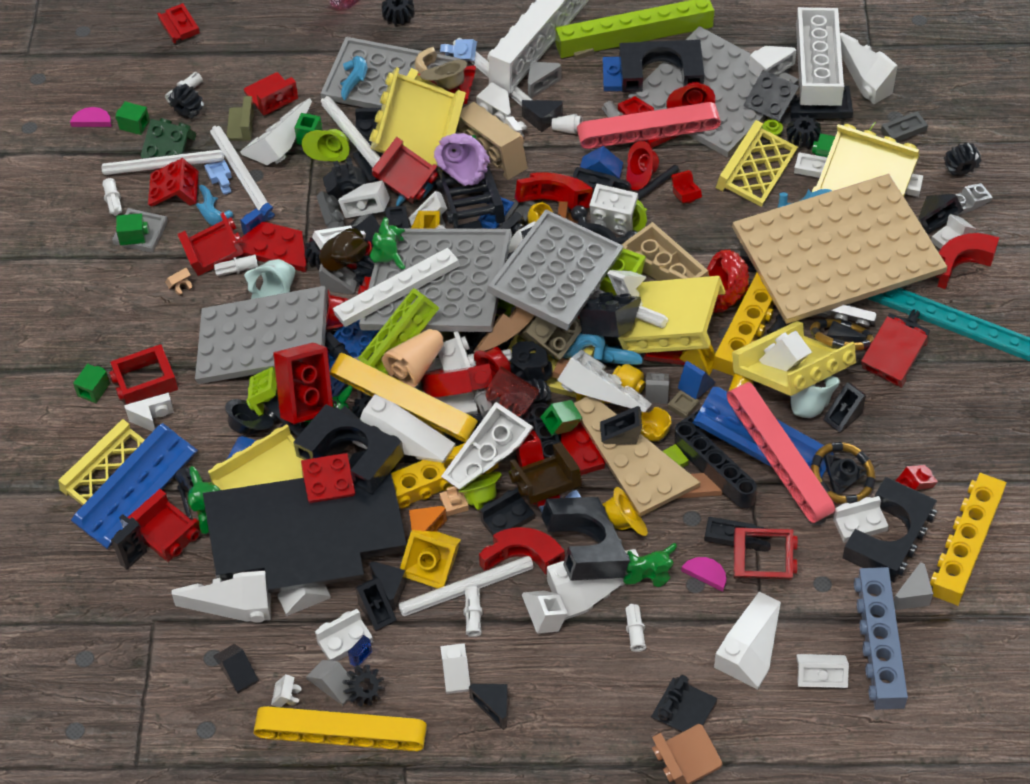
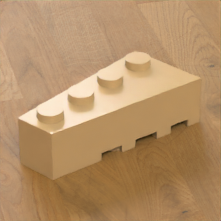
[621,222,709,281]

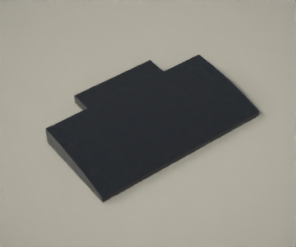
[203,472,407,593]

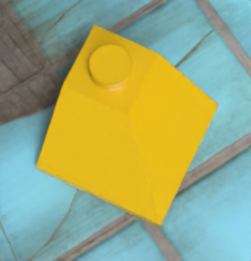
[400,530,461,589]

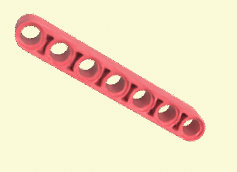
[577,102,721,149]
[727,382,835,523]

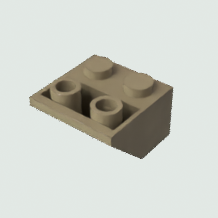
[518,315,582,360]

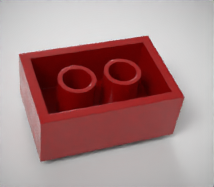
[273,342,333,424]

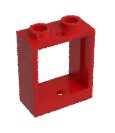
[109,344,178,405]
[733,528,798,580]

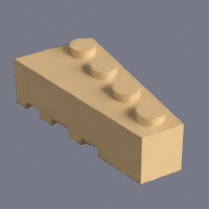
[457,102,528,180]

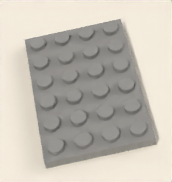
[320,37,460,108]
[487,210,624,330]
[195,286,328,384]

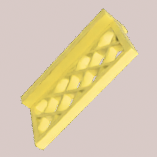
[716,120,798,207]
[58,419,144,505]

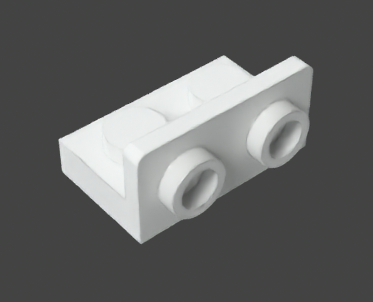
[438,331,476,370]
[833,496,889,543]
[315,609,373,661]

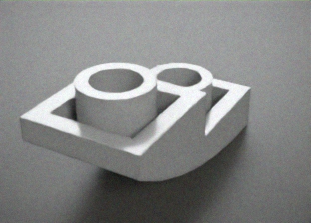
[955,183,993,216]

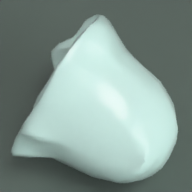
[244,259,296,299]
[791,376,840,419]

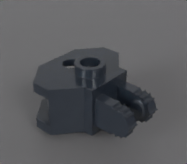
[323,158,367,202]
[506,341,553,389]

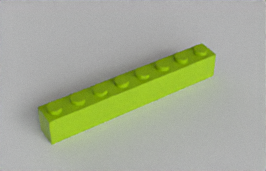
[555,0,714,58]

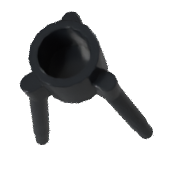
[175,467,204,519]

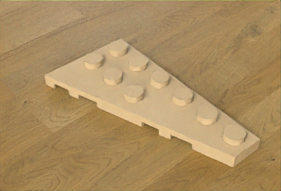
[574,396,700,517]

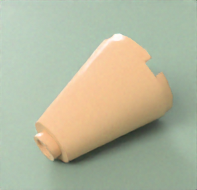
[382,329,444,388]

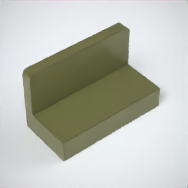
[227,96,254,141]

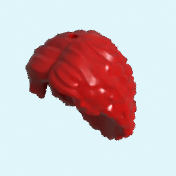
[706,249,749,313]

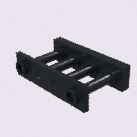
[435,165,505,229]

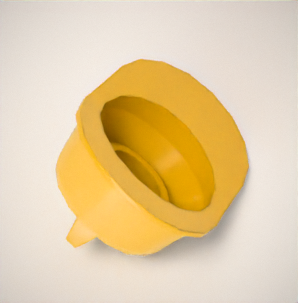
[602,487,648,536]

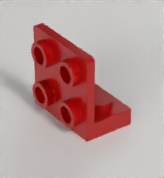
[244,72,298,116]
[148,158,199,207]
[301,453,355,503]

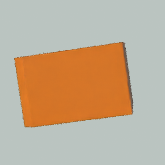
[409,506,447,532]

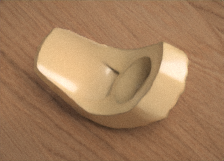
[414,47,437,74]

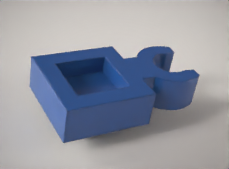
[240,203,275,235]

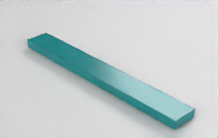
[866,288,1030,361]

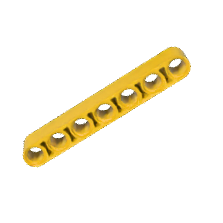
[329,353,478,442]
[253,707,427,751]

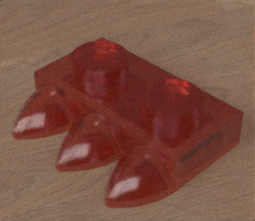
[486,366,539,417]

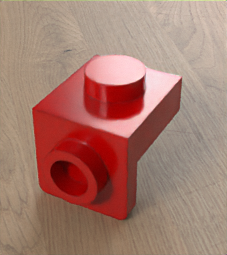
[671,170,702,203]
[895,465,938,491]

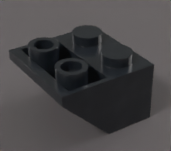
[579,292,641,337]

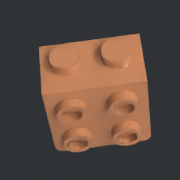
[652,724,723,784]

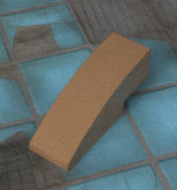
[473,307,535,352]

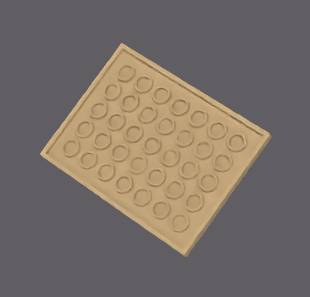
[732,173,947,324]

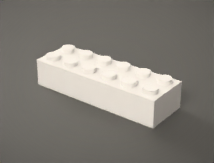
[796,7,844,106]

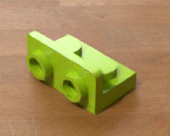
[247,367,277,416]

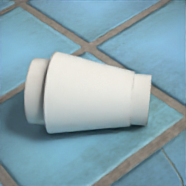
[552,114,583,134]

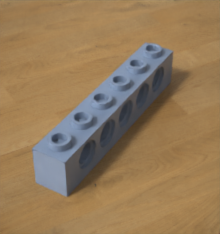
[854,567,908,710]

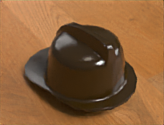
[319,228,368,271]

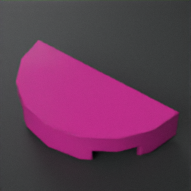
[70,107,112,127]
[681,557,726,592]

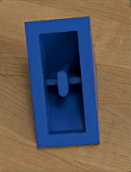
[580,146,623,179]
[678,361,716,400]

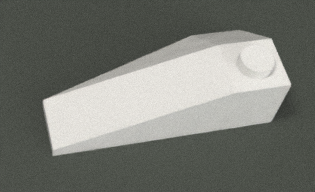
[840,33,898,104]
[240,98,312,165]
[558,350,652,412]
[353,394,455,463]
[441,402,533,490]
[547,549,638,620]
[172,571,271,623]
[714,592,781,690]

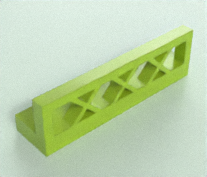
[358,288,439,374]

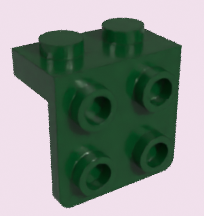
[141,118,197,159]

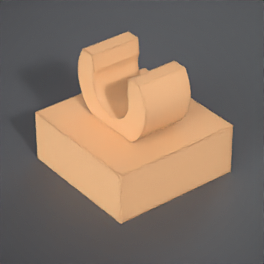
[165,268,192,295]
[439,486,469,516]

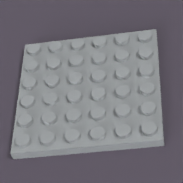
[628,26,798,158]
[359,228,512,332]

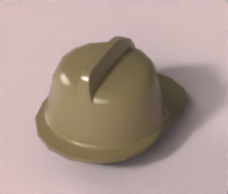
[420,59,467,90]

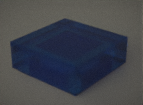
[348,635,372,667]

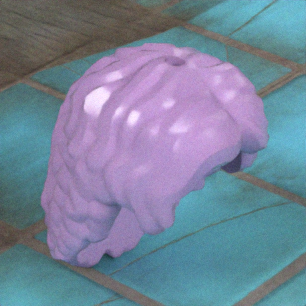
[434,133,490,186]

